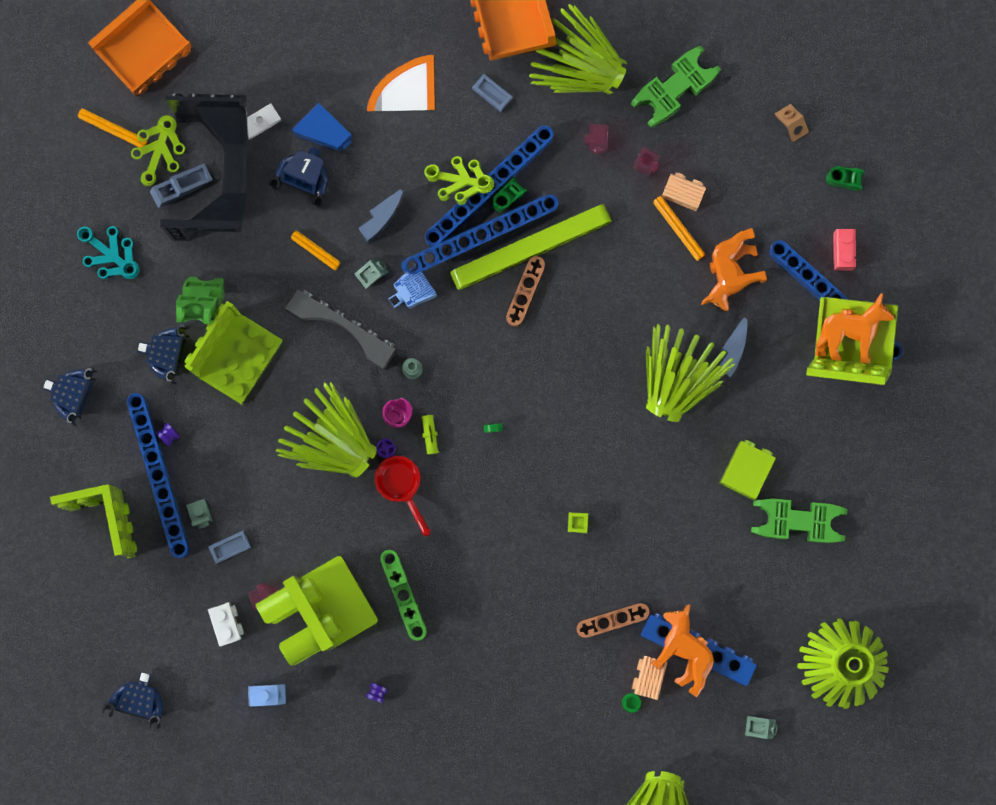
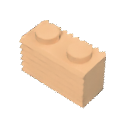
[662,173,706,211]
[632,656,668,700]

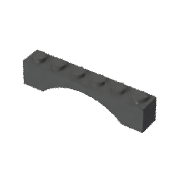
[286,290,396,370]

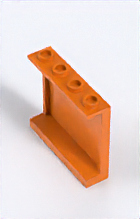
[88,0,192,96]
[470,0,556,61]

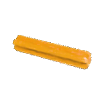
[291,230,340,270]

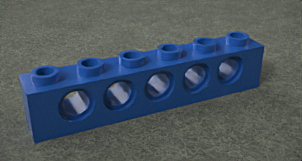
[640,613,757,686]

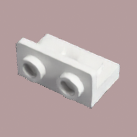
[208,602,244,647]

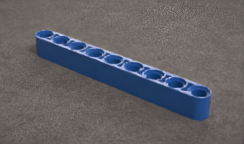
[425,126,553,247]
[401,195,558,275]
[769,240,903,362]
[127,393,190,558]

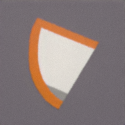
[367,55,435,111]

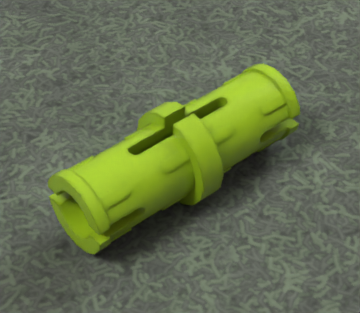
[421,415,439,455]

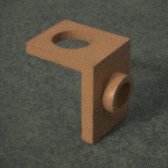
[775,104,809,142]

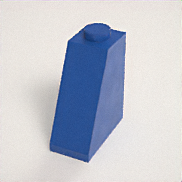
[292,103,352,151]

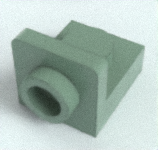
[355,258,389,289]
[186,499,213,529]
[745,716,777,739]

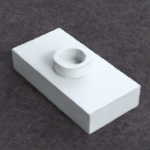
[247,103,281,140]

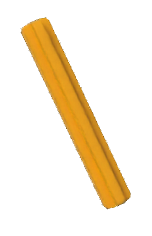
[78,108,148,148]
[653,196,705,261]

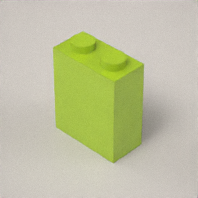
[719,440,776,500]

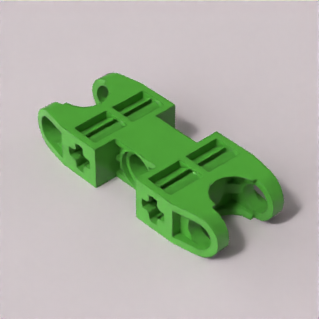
[631,46,721,128]
[176,276,224,325]
[751,499,848,543]
[380,550,427,641]

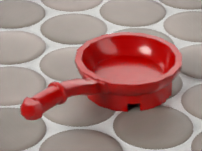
[374,456,430,536]

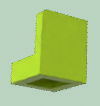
[568,512,588,534]

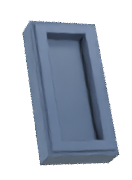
[472,74,513,112]
[208,530,252,564]

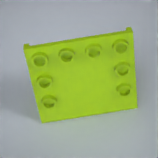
[806,297,899,385]
[185,301,283,405]
[50,484,137,558]

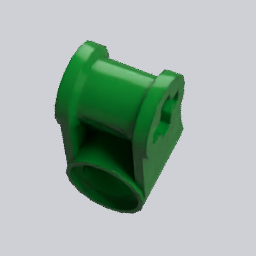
[826,166,864,191]
[493,177,528,213]

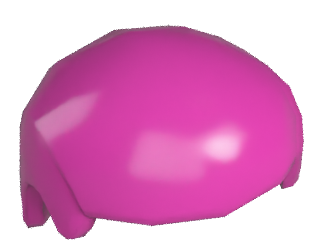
[382,398,412,428]

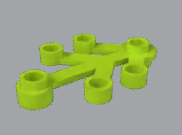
[131,115,185,187]
[424,156,494,205]

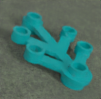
[77,226,140,280]

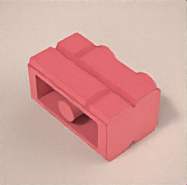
[833,229,856,271]

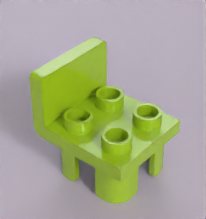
[255,556,378,666]

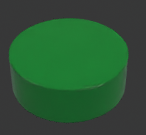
[483,423,503,433]
[622,693,641,713]

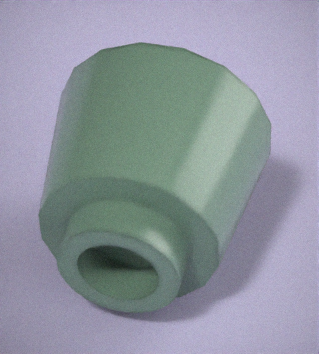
[402,358,423,379]

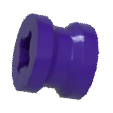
[156,423,180,447]
[376,438,396,459]
[365,682,389,704]

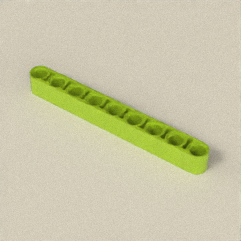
[450,204,612,290]

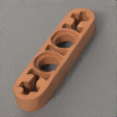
[506,256,545,327]
[576,603,649,638]

